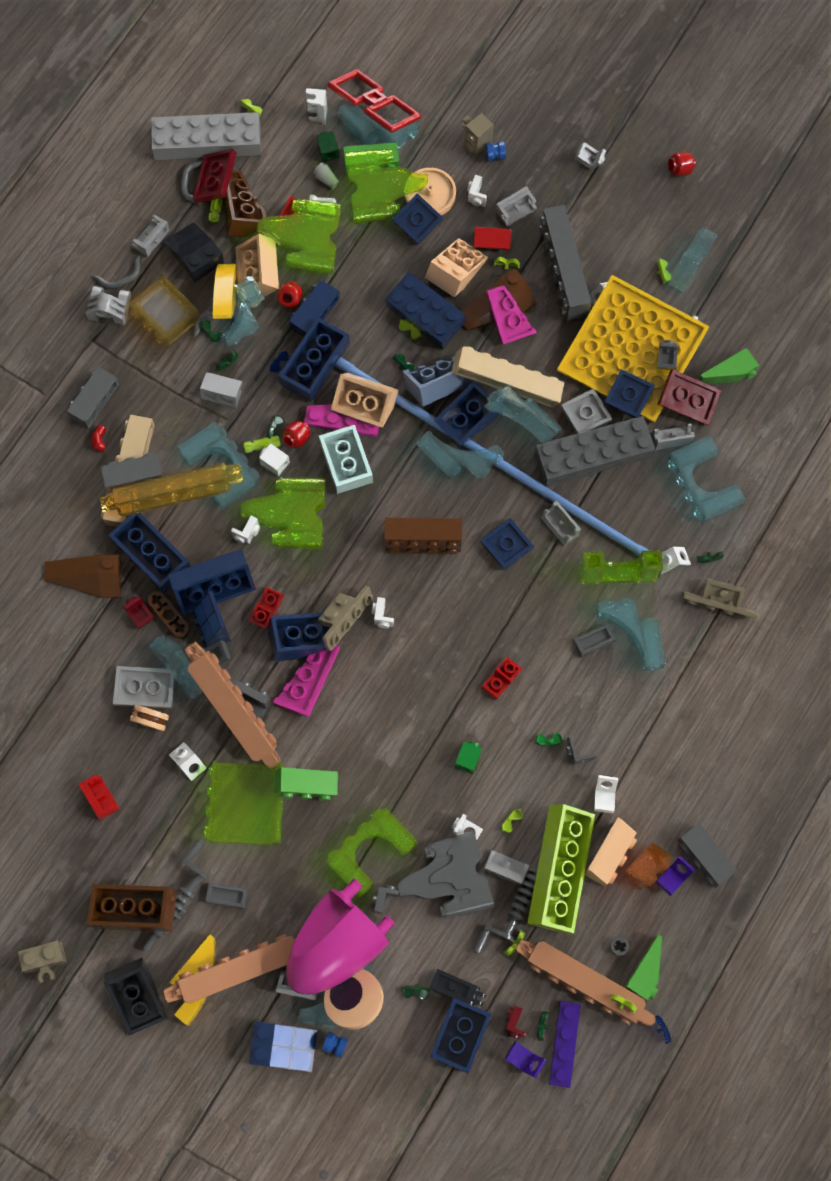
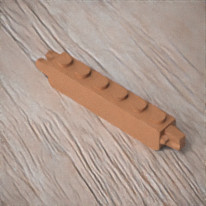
[184,642,281,769]
[162,934,296,1003]
[516,940,656,1027]

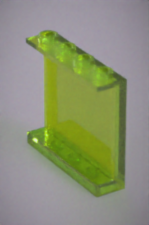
[204,760,286,845]

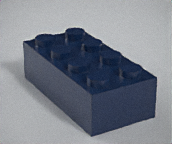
[385,272,466,349]
[278,317,350,402]
[108,509,191,594]
[168,549,256,616]

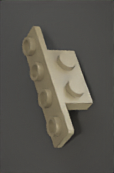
[683,578,759,620]
[318,586,373,651]

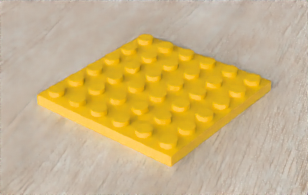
[557,275,709,423]

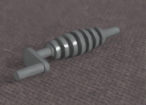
[142,838,209,952]
[473,857,540,954]

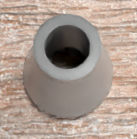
[313,163,340,189]

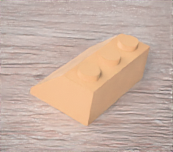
[235,234,279,298]
[331,373,399,427]
[585,818,637,887]

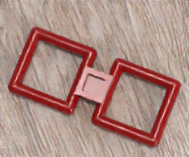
[327,69,421,133]

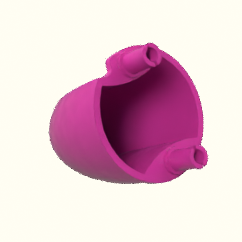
[286,878,395,995]

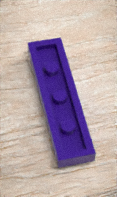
[549,1001,581,1088]

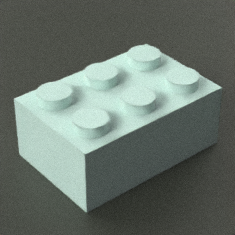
[319,425,373,494]

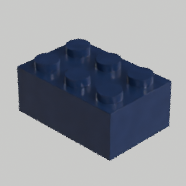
[430,998,492,1074]

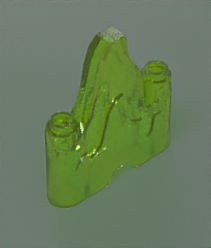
[345,149,428,224]
[256,198,340,274]
[241,477,326,550]

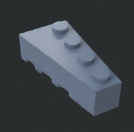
[402,357,477,406]

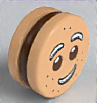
[130,705,169,731]

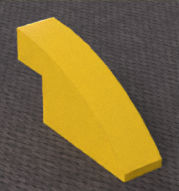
[213,264,237,319]
[170,935,216,1026]

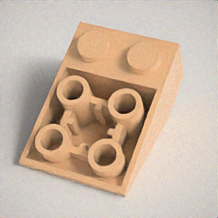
[425,238,488,297]

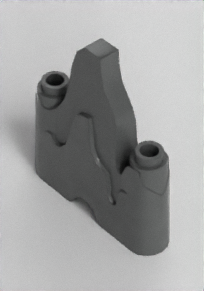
[398,831,494,918]

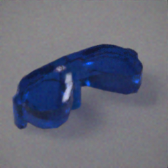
[269,351,289,373]
[655,1015,671,1044]

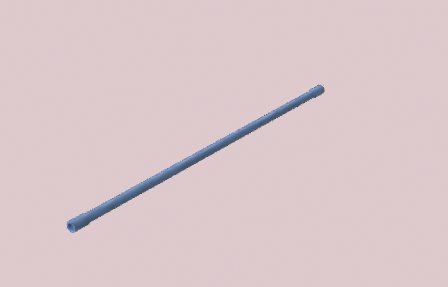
[335,357,654,563]

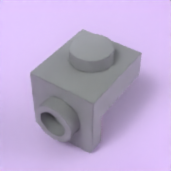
[574,142,606,170]

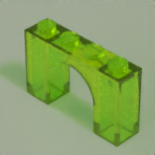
[580,550,663,584]
[326,807,418,899]

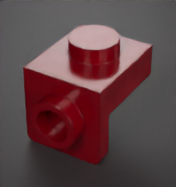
[123,596,155,629]
[505,1005,527,1040]

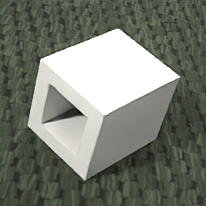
[259,444,290,477]

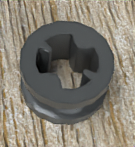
[611,937,629,956]

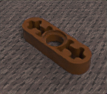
[148,591,190,639]

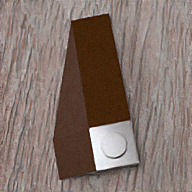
[224,170,268,237]
[462,268,536,331]
[44,555,122,598]

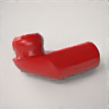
[91,424,107,452]

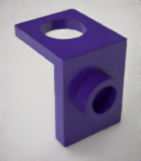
[656,856,695,896]
[504,1041,546,1078]

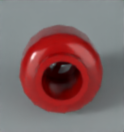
[668,152,696,176]
[277,281,303,308]
[283,420,310,448]

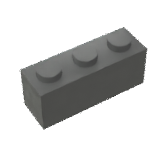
[67,367,120,429]
[101,453,164,494]
[678,823,738,887]

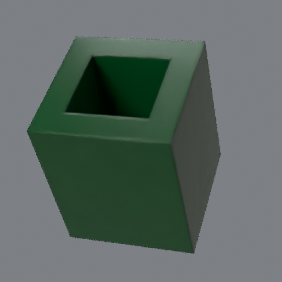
[316,131,340,162]

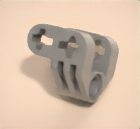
[86,286,131,325]

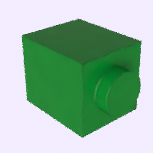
[455,741,482,774]

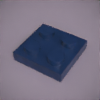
[392,193,443,245]
[604,369,655,418]
[480,518,534,571]

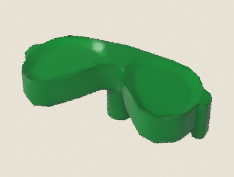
[536,733,563,746]

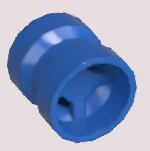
[486,141,506,161]
[322,1032,348,1058]

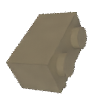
[462,113,494,156]
[18,941,67,983]

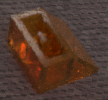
[623,842,673,890]

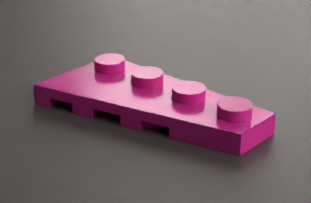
[304,404,379,438]
[273,645,340,718]

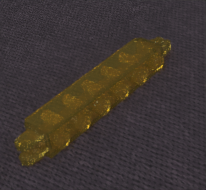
[100,463,244,516]

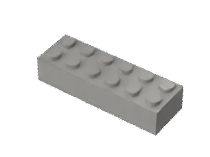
[151,112,261,160]

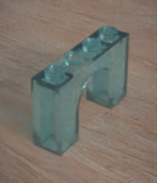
[178,422,260,510]
[668,435,746,524]

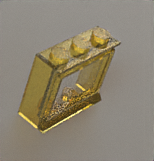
[129,274,200,347]

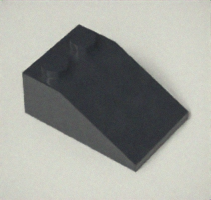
[164,222,224,282]
[104,957,167,1036]

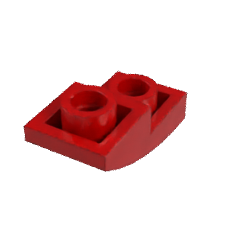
[249,586,285,629]
[481,657,522,701]

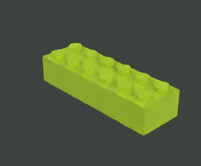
[527,804,595,934]

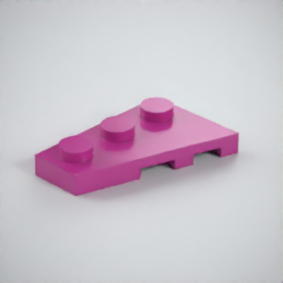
[485,285,537,344]

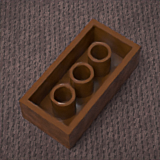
[384,517,462,554]
[87,884,177,932]

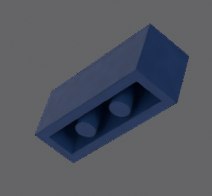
[289,280,340,337]

